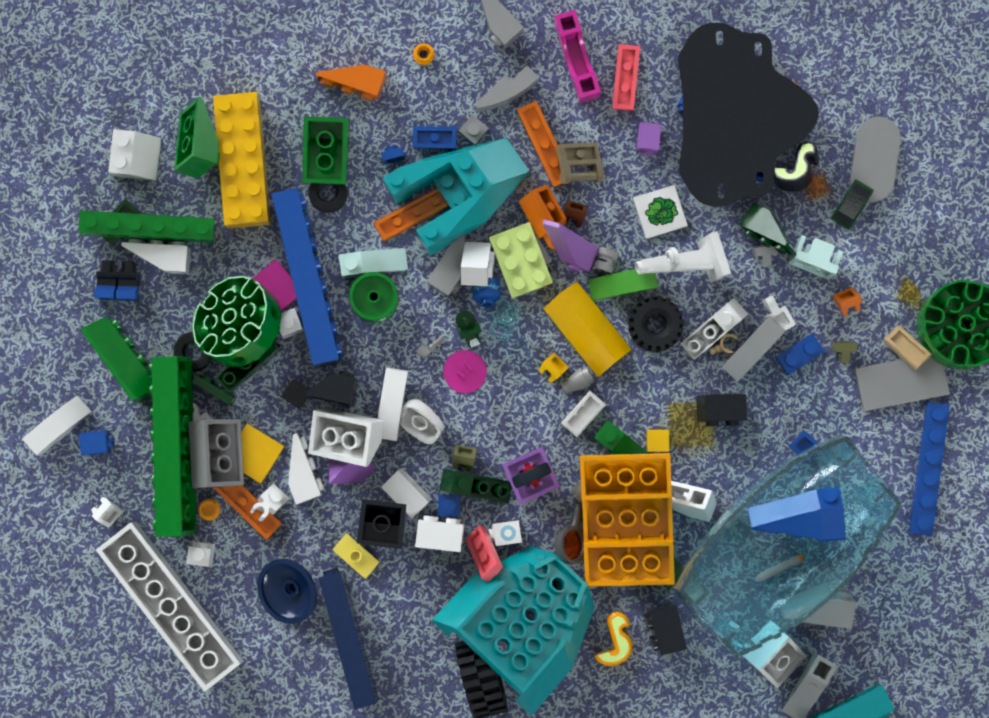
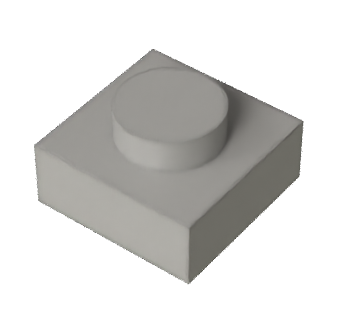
[458,115,489,145]

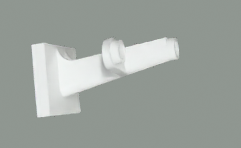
[635,231,731,283]

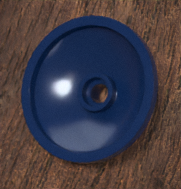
[257,558,317,624]

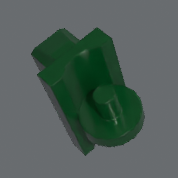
[455,310,482,348]

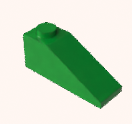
[593,420,650,455]

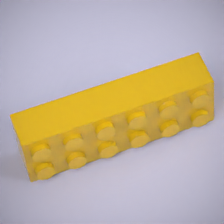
[213,92,271,229]

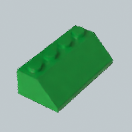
[80,316,152,404]

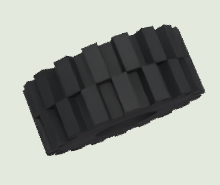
[628,296,684,352]

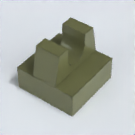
[831,341,857,363]
[452,444,477,472]

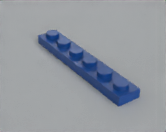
[909,402,950,536]

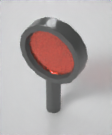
[555,502,584,564]

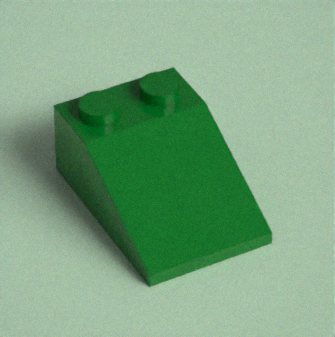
[174,97,220,179]
[302,116,350,184]

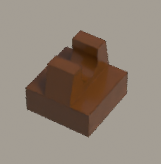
[564,200,588,228]

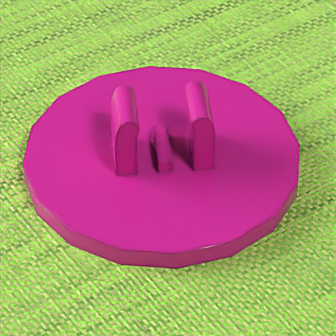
[443,350,487,393]

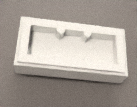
[561,390,606,438]

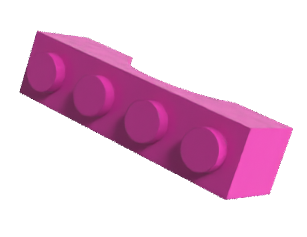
[554,10,601,104]

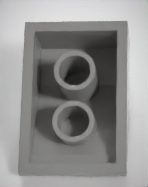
[779,585,856,629]

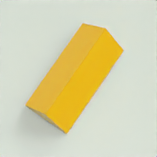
[543,282,632,377]

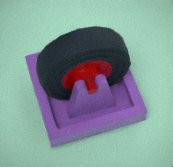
[502,447,560,505]

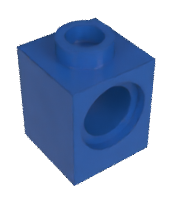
[79,430,115,456]

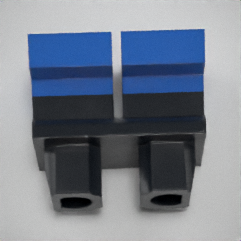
[94,260,140,301]

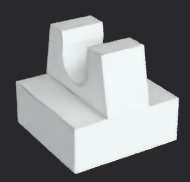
[91,497,124,528]

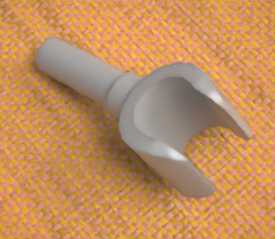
[417,335,445,359]

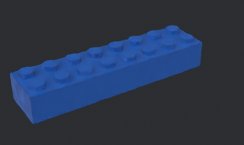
[271,188,343,369]

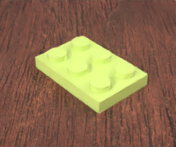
[489,222,553,299]

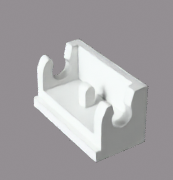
[381,468,432,519]

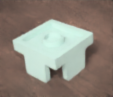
[788,235,843,280]

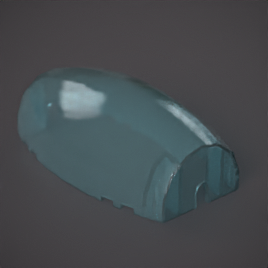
[673,435,902,658]

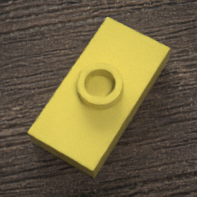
[332,533,380,579]

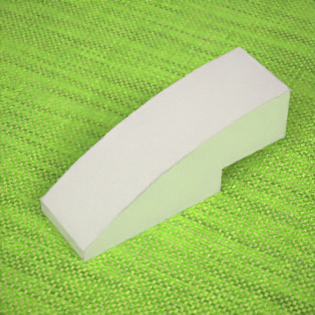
[378,367,408,441]
[22,396,92,456]

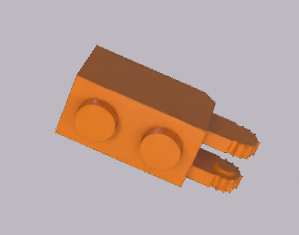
[518,184,567,250]

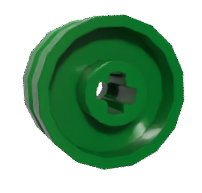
[349,272,399,323]

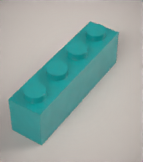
[810,683,895,718]

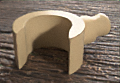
[709,334,739,355]

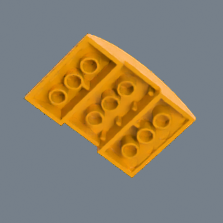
[580,453,675,586]

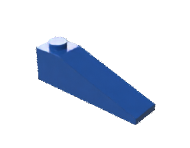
[748,487,846,542]

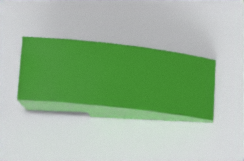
[588,269,658,301]

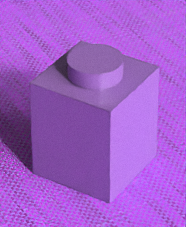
[636,122,661,157]

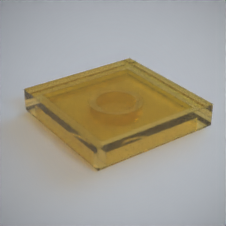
[668,402,714,447]

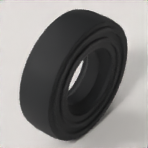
[308,183,348,213]
[174,332,212,371]

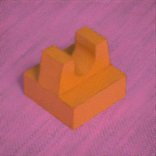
[832,287,862,317]

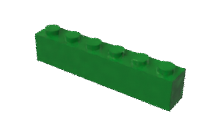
[78,210,215,244]

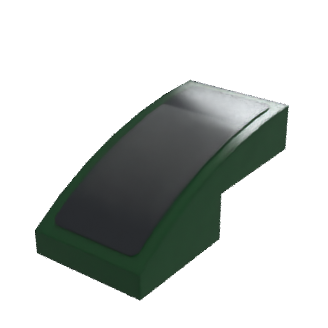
[830,179,874,230]

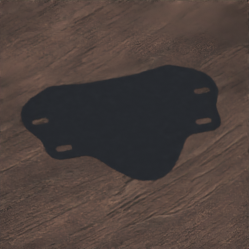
[678,23,819,207]

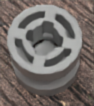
[592,247,619,275]

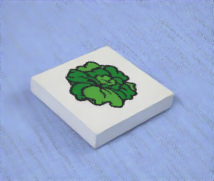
[633,185,688,240]

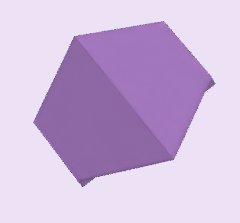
[329,459,377,484]

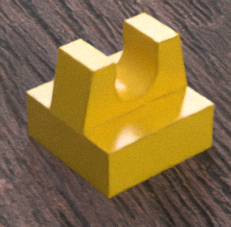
[538,353,569,383]

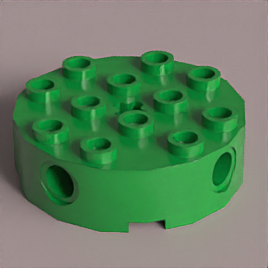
[192,276,282,367]
[917,280,989,370]

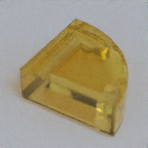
[897,277,920,305]

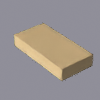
[883,325,932,371]

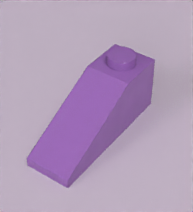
[543,220,599,273]

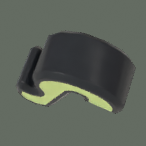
[774,141,819,192]

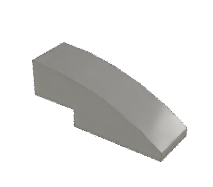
[475,65,539,112]
[722,316,786,382]

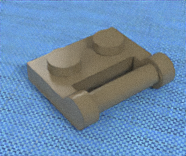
[556,142,604,184]

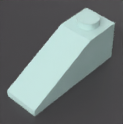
[339,248,408,279]

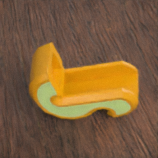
[593,611,633,666]

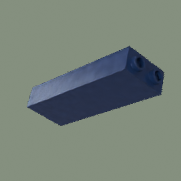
[319,567,379,710]

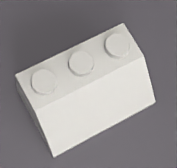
[308,408,384,467]

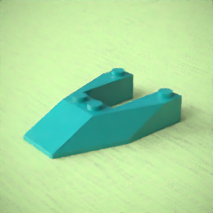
[382,137,530,256]

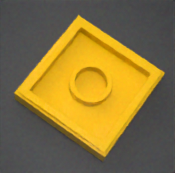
[241,423,285,484]

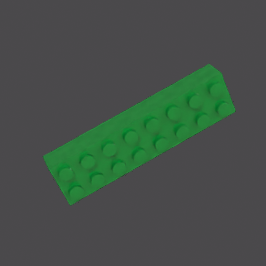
[149,356,197,537]

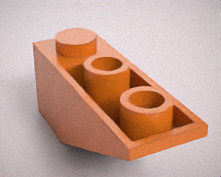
[316,65,387,101]

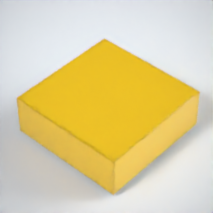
[646,429,669,452]

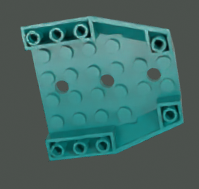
[431,546,595,716]

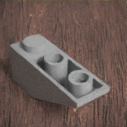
[781,652,838,718]

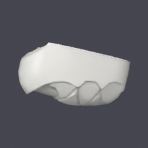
[400,399,445,444]

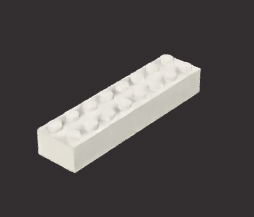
[96,522,244,692]

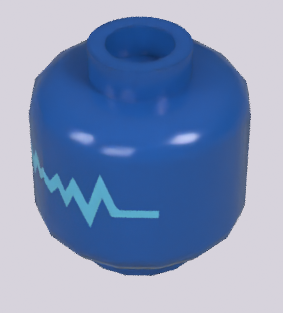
[472,275,501,307]

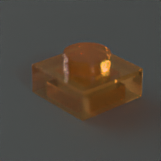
[805,173,831,201]

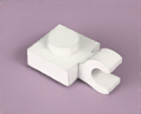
[762,296,796,330]

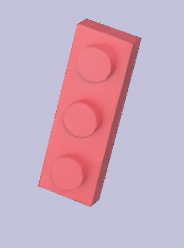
[612,44,640,112]
[466,524,503,583]

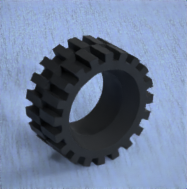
[455,641,508,718]

